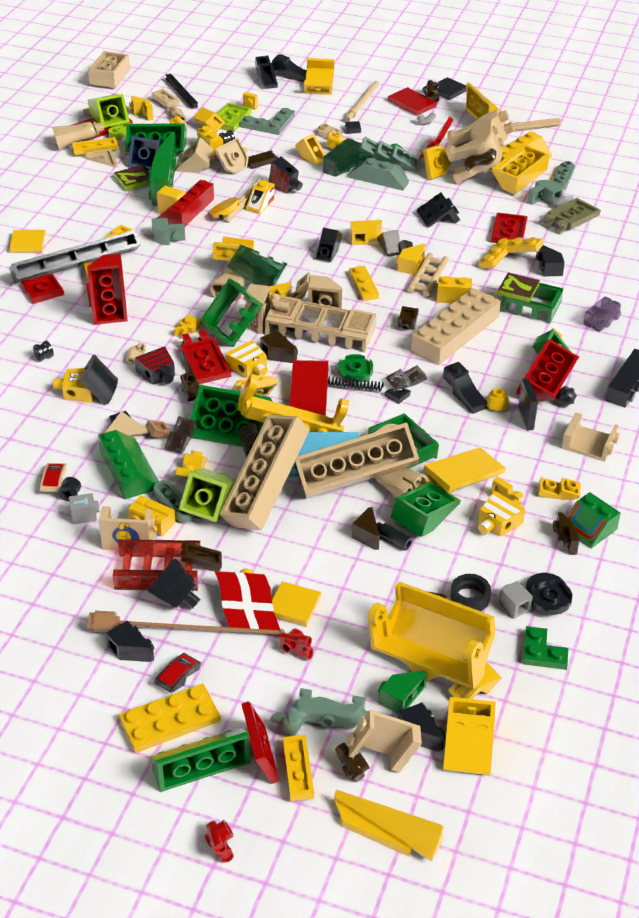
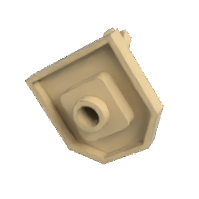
[213,138,249,174]

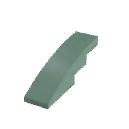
[359,136,421,172]

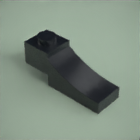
[272,54,307,82]
[255,55,278,89]
[443,362,488,414]

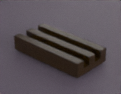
[248,150,278,169]
[181,541,222,571]

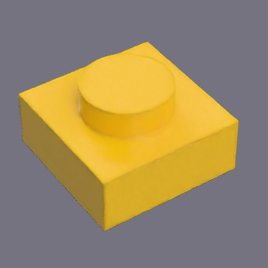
[243,92,258,110]

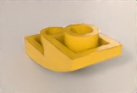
[538,477,581,500]

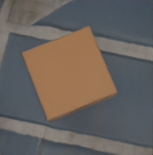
[145,420,171,438]

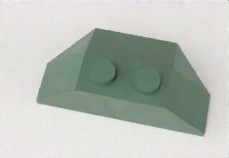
[348,158,409,191]

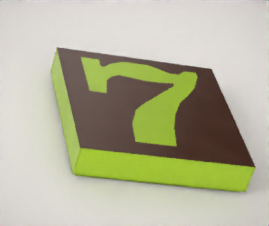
[114,165,149,191]
[497,272,540,303]

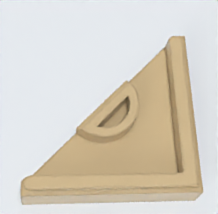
[84,149,117,167]
[105,411,150,437]

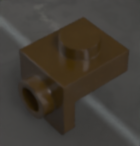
[397,306,419,330]

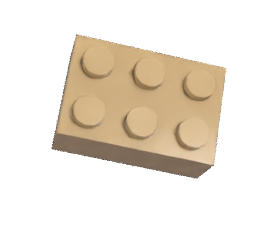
[88,51,130,88]

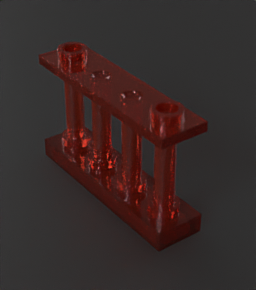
[113,539,201,591]

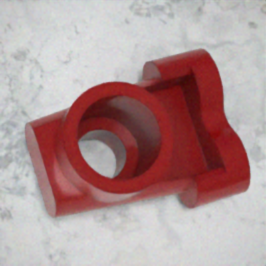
[279,628,314,660]
[204,820,234,863]

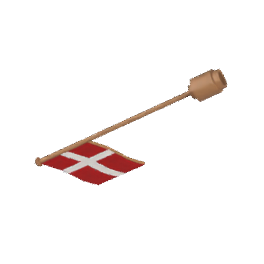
[88,571,285,635]

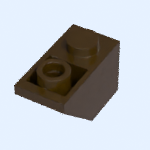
[260,331,298,363]

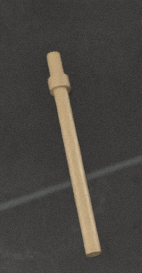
[345,81,379,122]

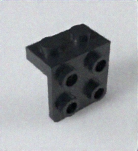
[417,192,460,227]

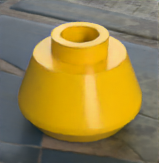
[485,388,510,412]

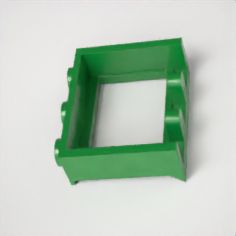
[200,278,263,347]
[502,283,564,324]
[368,413,439,469]

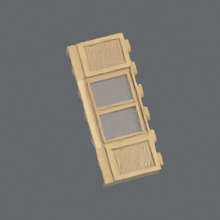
[265,295,376,353]

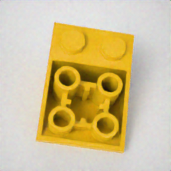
[443,697,496,775]

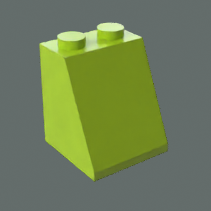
[87,93,130,128]
[179,468,236,522]

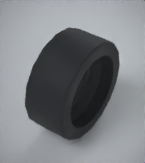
[450,574,491,612]

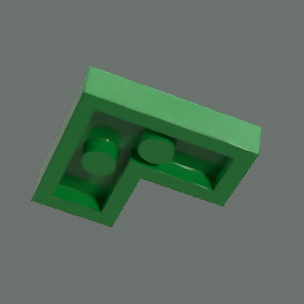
[523,626,568,670]

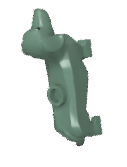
[270,688,368,736]

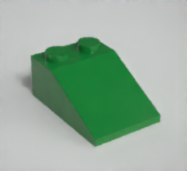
[390,482,461,537]

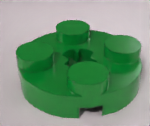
[338,354,374,382]

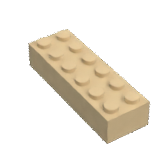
[411,288,501,365]
[219,415,310,531]
[295,423,419,498]

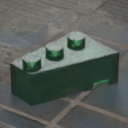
[323,138,372,177]
[227,244,287,286]

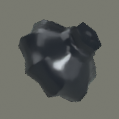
[555,386,577,407]

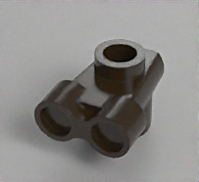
[422,80,440,102]
[180,372,200,402]
[335,742,370,782]

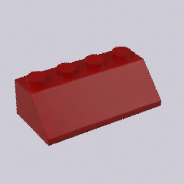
[156,180,214,227]
[87,253,128,325]
[515,339,579,401]

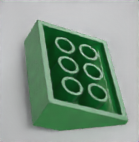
[189,385,273,448]

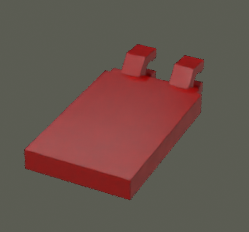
[181,329,231,384]

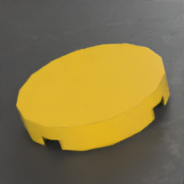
[210,197,240,218]

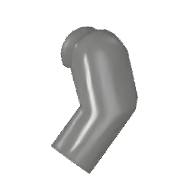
[417,112,436,124]
[552,196,574,207]

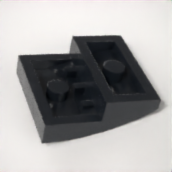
[80,354,118,405]

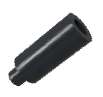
[377,522,413,551]

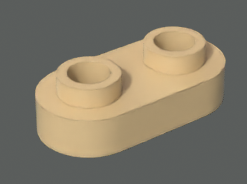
[317,123,342,139]

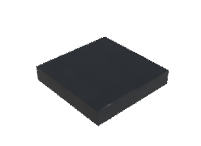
[437,77,466,100]
[518,378,538,431]

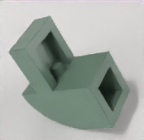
[528,180,564,205]
[151,218,185,245]

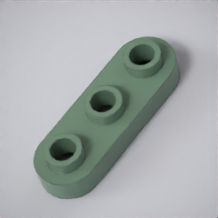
[553,161,575,189]
[154,480,195,522]

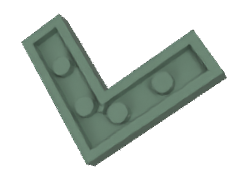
[240,108,295,135]

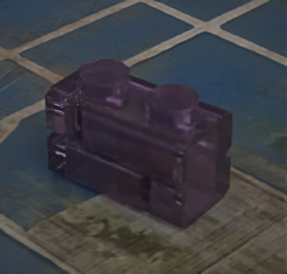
[583,296,621,332]

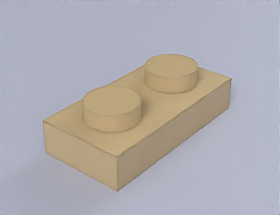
[151,88,179,108]

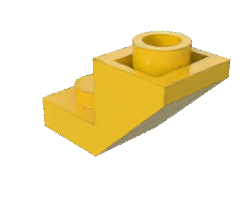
[129,96,153,121]
[193,107,226,133]
[176,450,208,477]
[448,662,502,699]

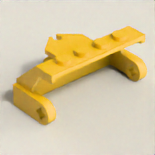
[238,374,349,432]
[368,581,495,690]

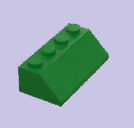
[125,123,187,152]
[98,430,159,499]
[151,728,250,792]

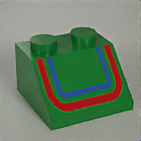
[566,492,621,549]

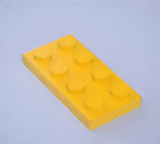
[119,683,221,753]

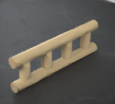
[407,253,449,297]

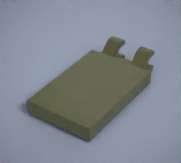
[543,198,601,234]

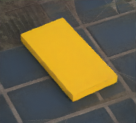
[423,447,506,492]

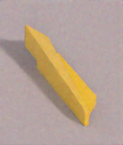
[334,790,444,861]

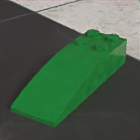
[147,132,177,206]

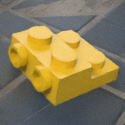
[232,375,278,396]

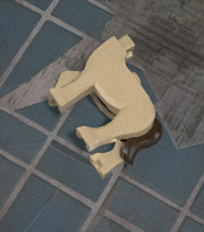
[446,109,514,185]

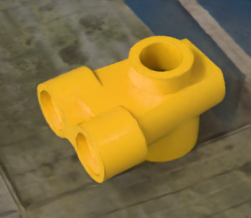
[326,131,349,150]

